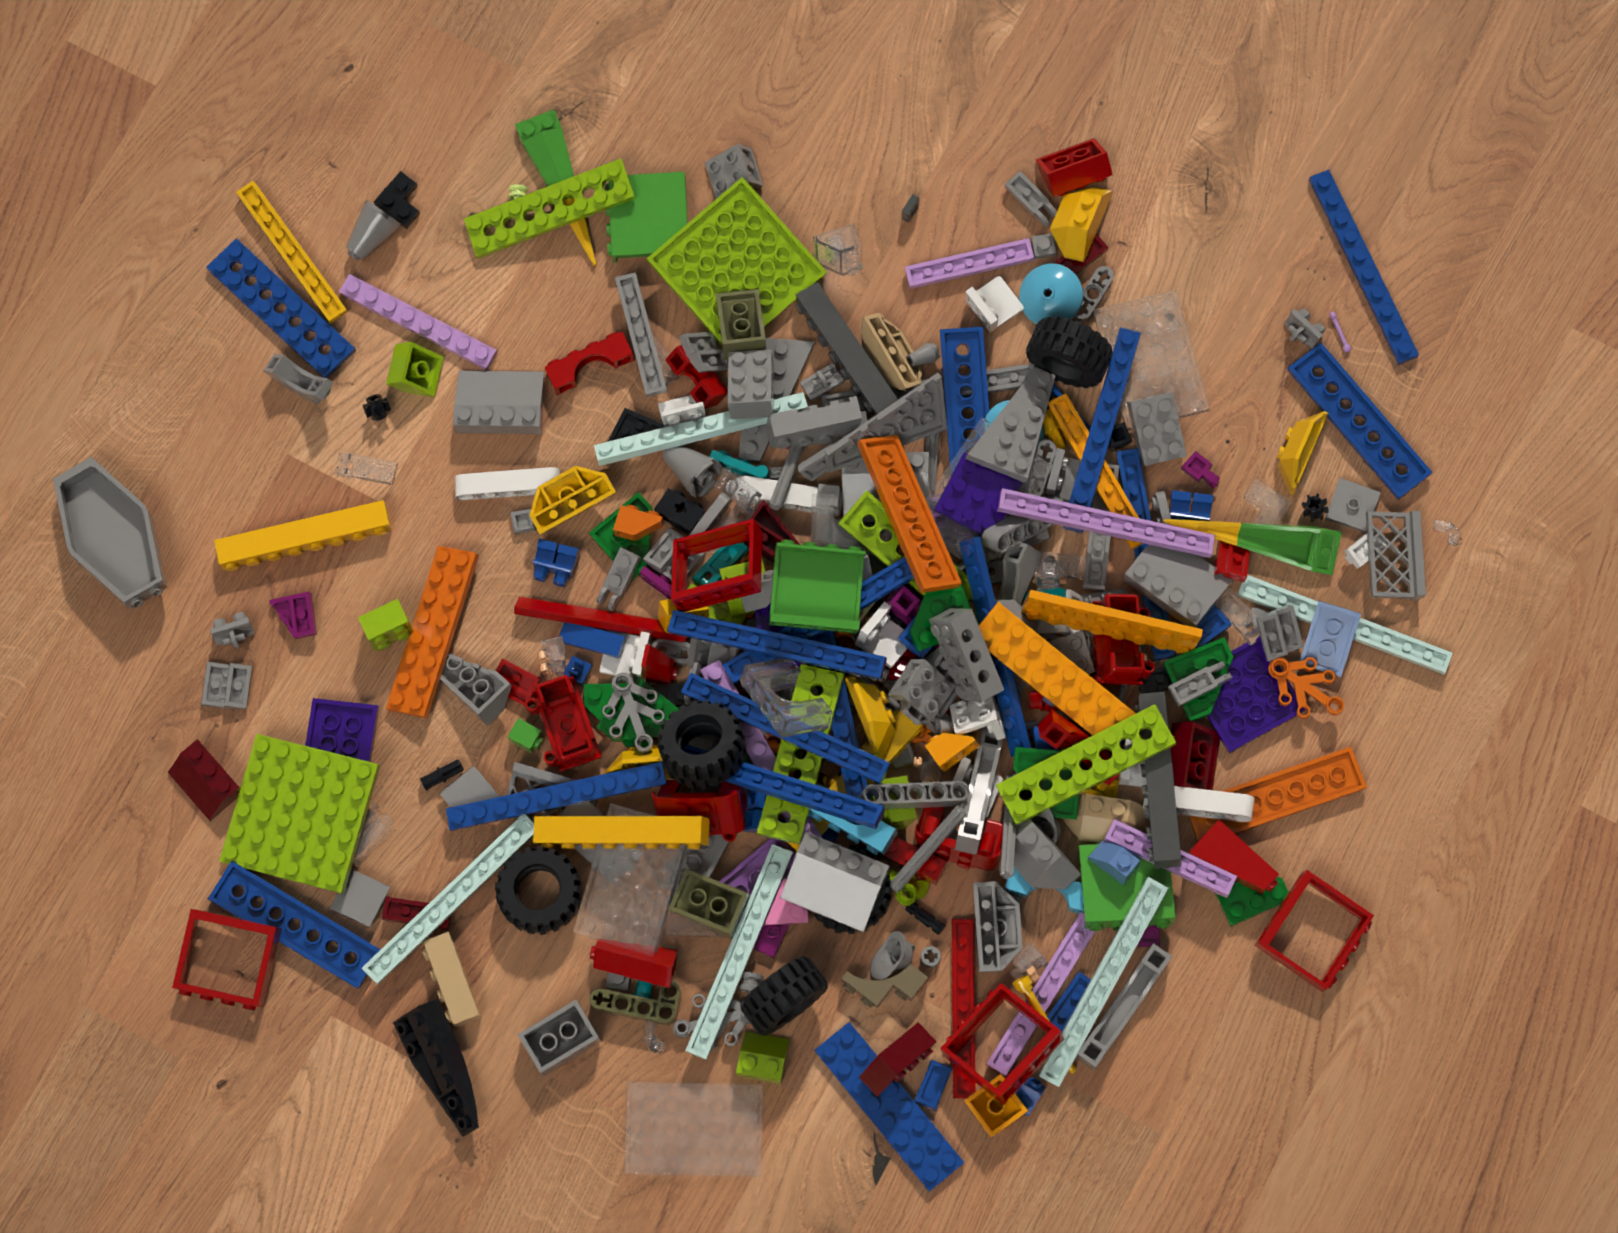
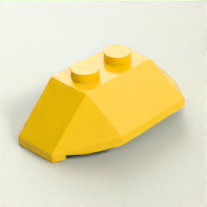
[1050,187,1113,262]
[1276,411,1328,495]
[529,466,616,535]
[844,676,896,759]
[602,745,671,778]

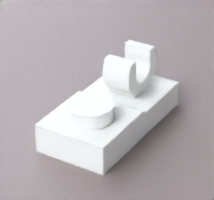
[1344,527,1387,569]

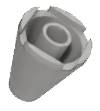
[346,200,401,261]
[663,445,722,498]

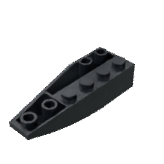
[393,999,479,1137]

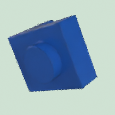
[1016,1077,1046,1117]

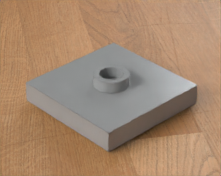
[1325,478,1381,533]

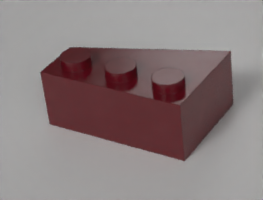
[742,500,800,563]
[859,1022,937,1097]

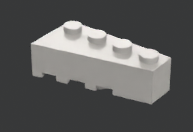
[766,396,862,449]

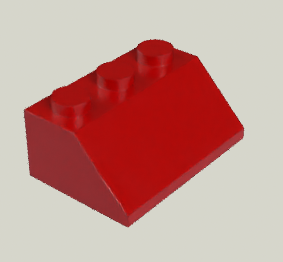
[1035,138,1113,197]

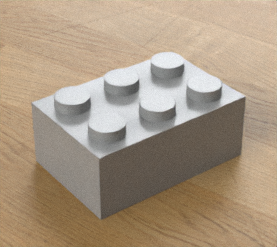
[728,349,774,419]
[1127,392,1187,466]
[518,1000,601,1076]

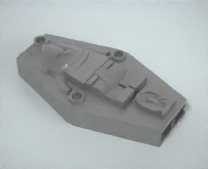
[53,457,168,610]

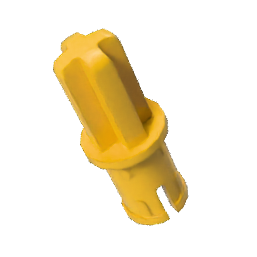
[1043,409,1066,450]

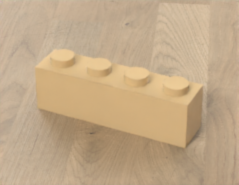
[422,932,481,1028]

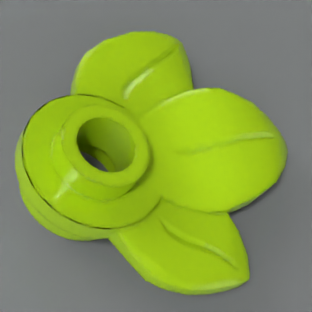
[889,870,929,906]

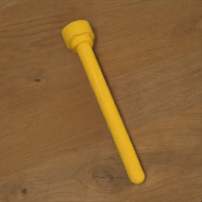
[1013,974,1076,1074]

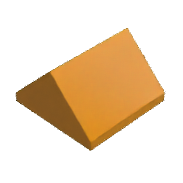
[964,1074,1028,1138]

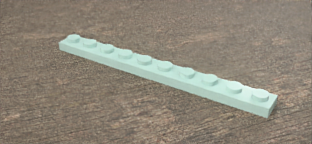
[594,392,808,466]
[1237,575,1453,675]
[362,815,534,985]
[685,844,793,1060]
[1038,877,1168,1087]

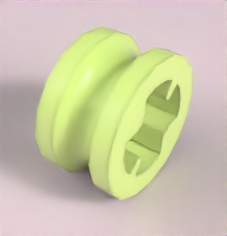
[508,184,528,200]

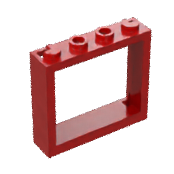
[671,518,762,612]
[1254,870,1374,992]
[172,909,282,1011]
[940,983,1064,1106]

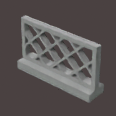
[1366,511,1426,601]
[506,762,597,823]

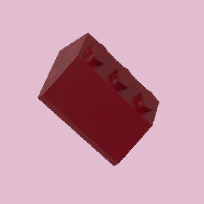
[1170,722,1220,790]
[168,739,241,821]

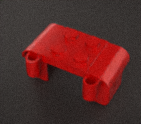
[1092,594,1155,685]
[525,675,602,772]
[652,780,748,842]
[913,807,1003,871]

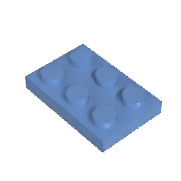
[1300,601,1361,677]

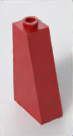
[1188,820,1279,894]
[590,939,678,988]

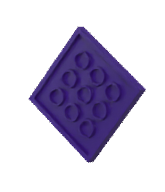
[1207,636,1306,754]

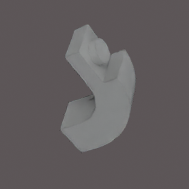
[263,353,334,404]

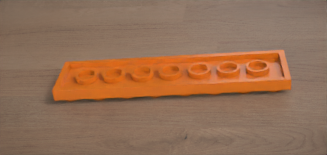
[857,435,962,593]
[386,546,479,719]
[1188,747,1367,842]

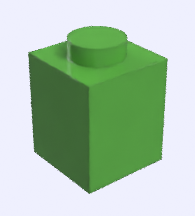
[507,718,544,754]

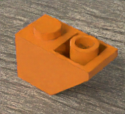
[613,505,664,541]

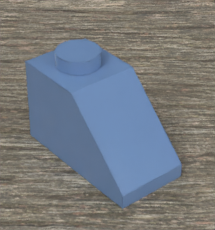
[1088,841,1140,886]

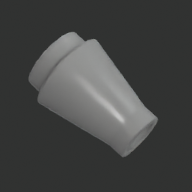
[906,343,939,367]

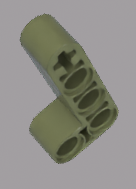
[589,980,682,1025]

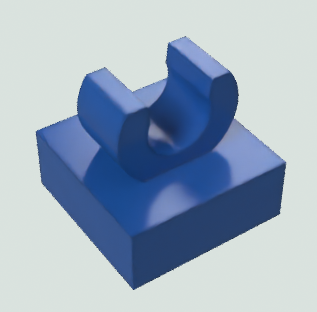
[562,655,593,686]

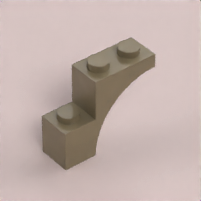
[841,964,928,1009]

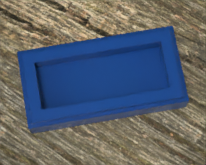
[915,1059,952,1110]

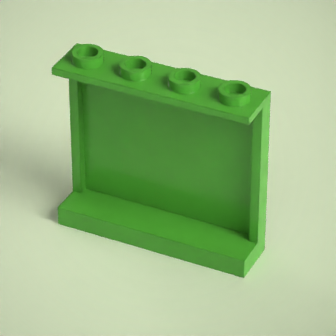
[605,172,688,263]
[769,540,866,633]
[1077,844,1175,931]

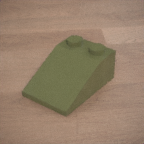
[716,289,766,360]
[668,869,750,939]

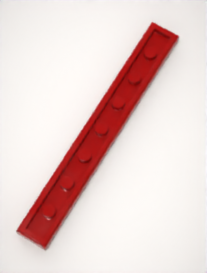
[514,596,687,643]
[951,919,976,1099]

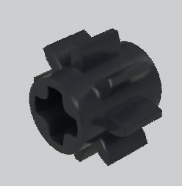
[362,394,391,421]
[1301,493,1329,522]

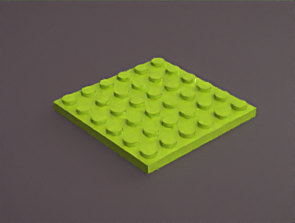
[646,177,827,345]
[219,734,381,894]

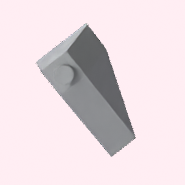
[440,653,512,726]

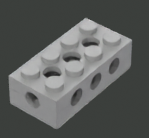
[929,608,1004,702]

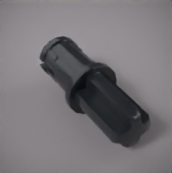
[420,760,464,791]

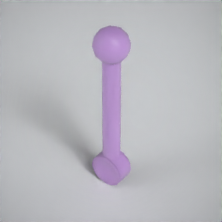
[1329,311,1351,353]

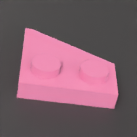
[764,879,808,926]

